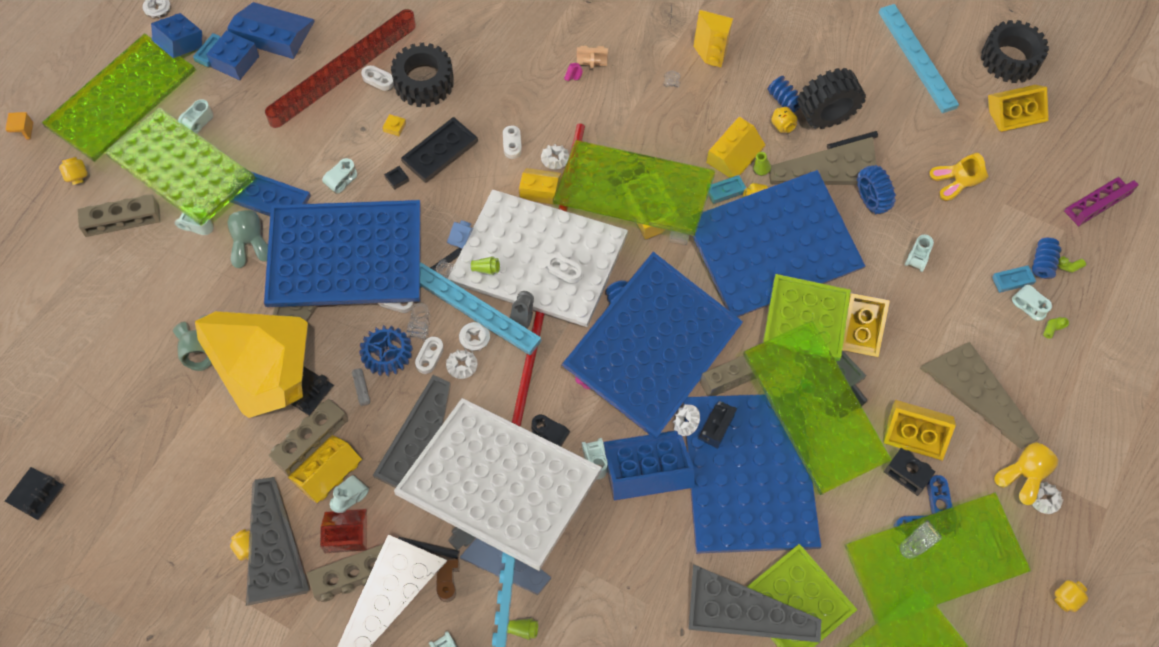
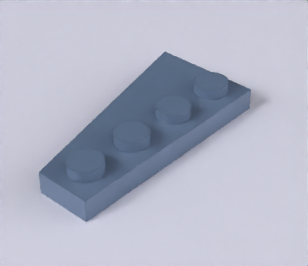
[460,538,551,595]

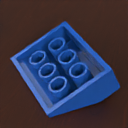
[227,2,315,59]
[603,431,694,501]

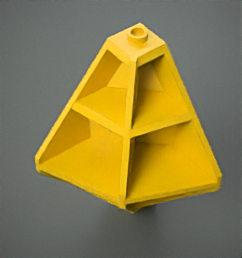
[195,311,308,418]

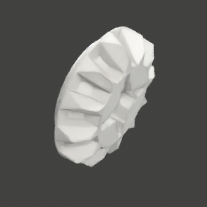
[143,0,170,18]
[541,144,569,170]
[459,322,490,351]
[446,349,477,379]
[673,404,700,436]
[1032,482,1063,514]

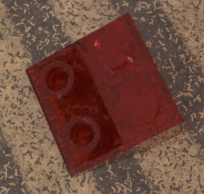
[320,509,367,554]

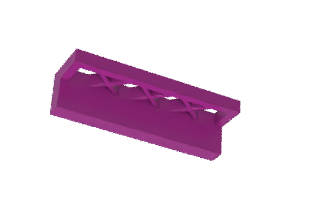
[1064,176,1139,227]

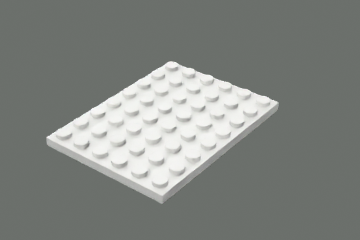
[448,190,628,327]
[394,398,602,571]

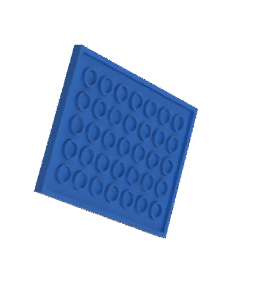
[685,170,866,317]
[264,200,421,307]
[562,252,743,439]
[683,393,821,554]

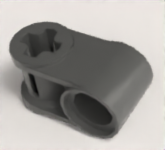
[510,291,534,329]

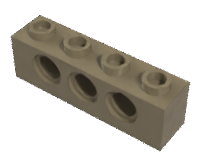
[78,194,160,237]
[700,344,781,396]
[269,398,348,476]
[307,544,384,602]

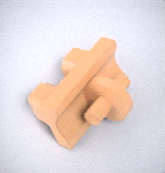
[577,46,608,68]

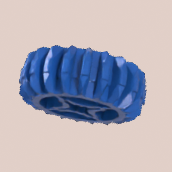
[857,165,896,214]
[359,325,413,377]

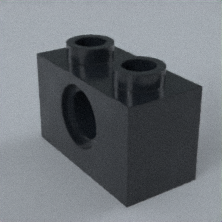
[884,448,936,496]

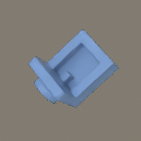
[447,220,474,249]

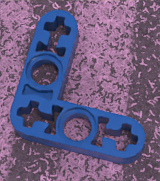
[894,475,955,537]

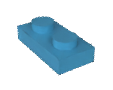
[193,33,221,67]
[706,175,746,204]
[992,265,1036,293]

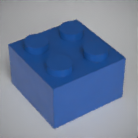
[151,13,202,58]
[206,30,259,80]

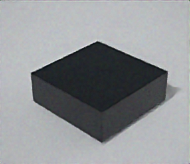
[384,166,409,190]

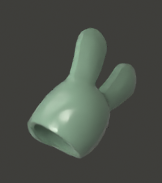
[227,210,268,268]
[173,315,211,371]

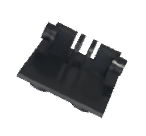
[291,366,334,416]
[4,467,64,520]

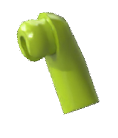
[1058,256,1086,273]
[1043,317,1069,339]

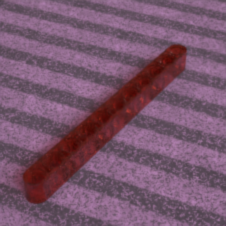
[265,9,416,128]

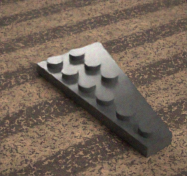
[373,375,451,488]

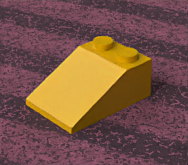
[842,293,890,357]

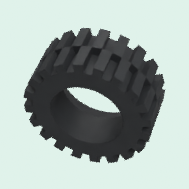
[981,20,1049,83]
[391,42,454,107]
[797,68,866,129]

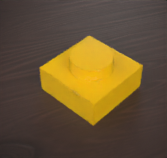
[382,114,406,136]

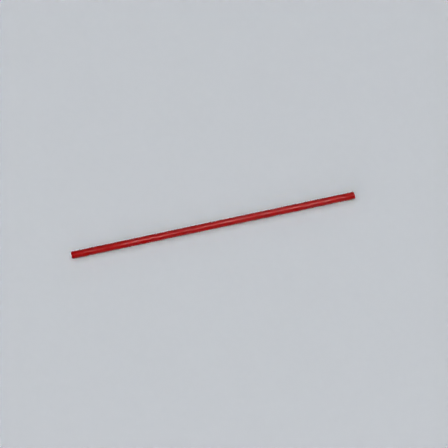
[511,123,585,427]

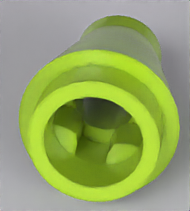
[753,152,771,176]
[471,256,500,275]
[508,618,538,640]

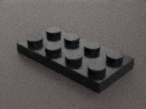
[401,117,478,183]

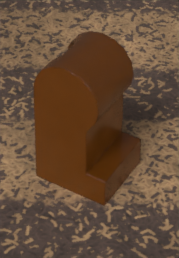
[436,559,460,602]

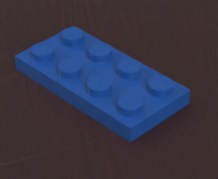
[227,169,311,216]

